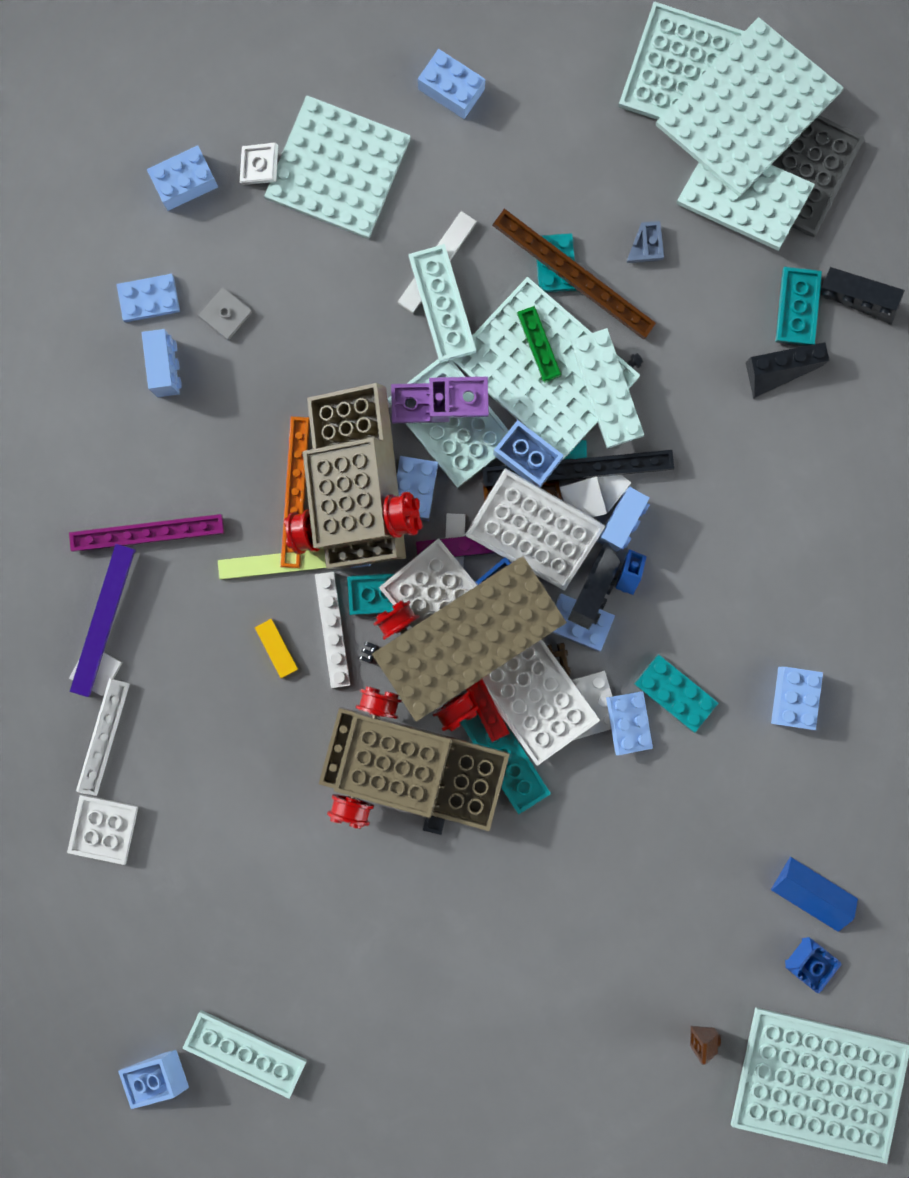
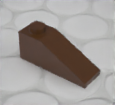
[690,1026,721,1065]

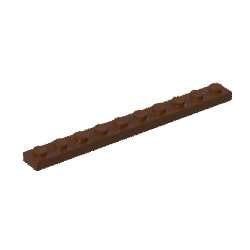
[492,208,656,340]

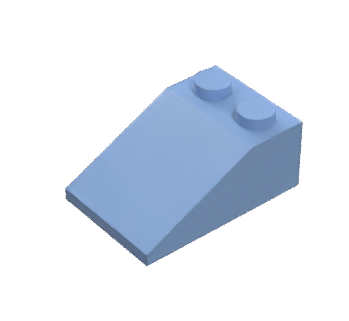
[118,1049,189,1109]

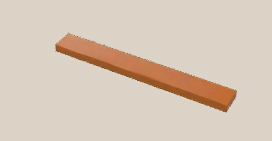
[280,416,310,568]

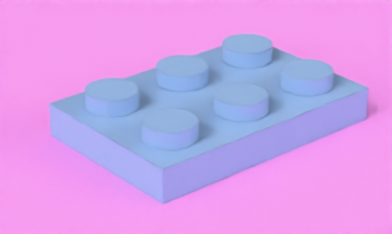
[116,274,180,322]
[606,691,653,755]

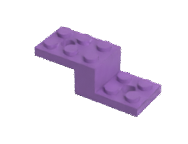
[391,376,489,423]

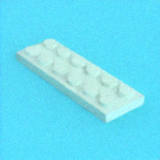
[408,244,476,363]
[570,328,644,448]
[182,1010,307,1099]

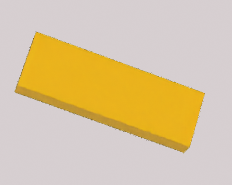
[254,619,299,678]

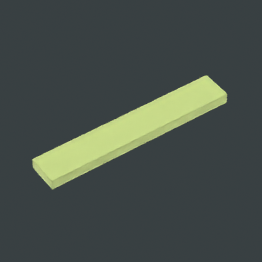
[218,549,326,580]

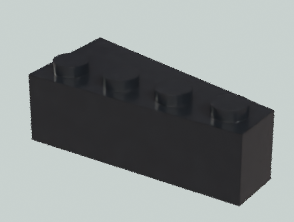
[820,267,905,325]

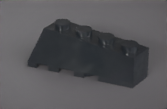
[745,342,829,399]
[568,542,620,630]

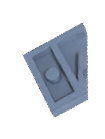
[627,221,664,263]

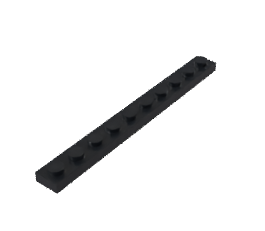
[482,450,675,488]

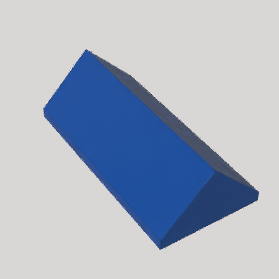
[771,857,858,932]

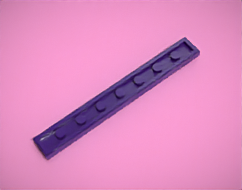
[69,544,135,697]

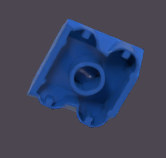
[785,937,841,993]

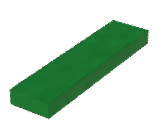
[517,305,562,383]

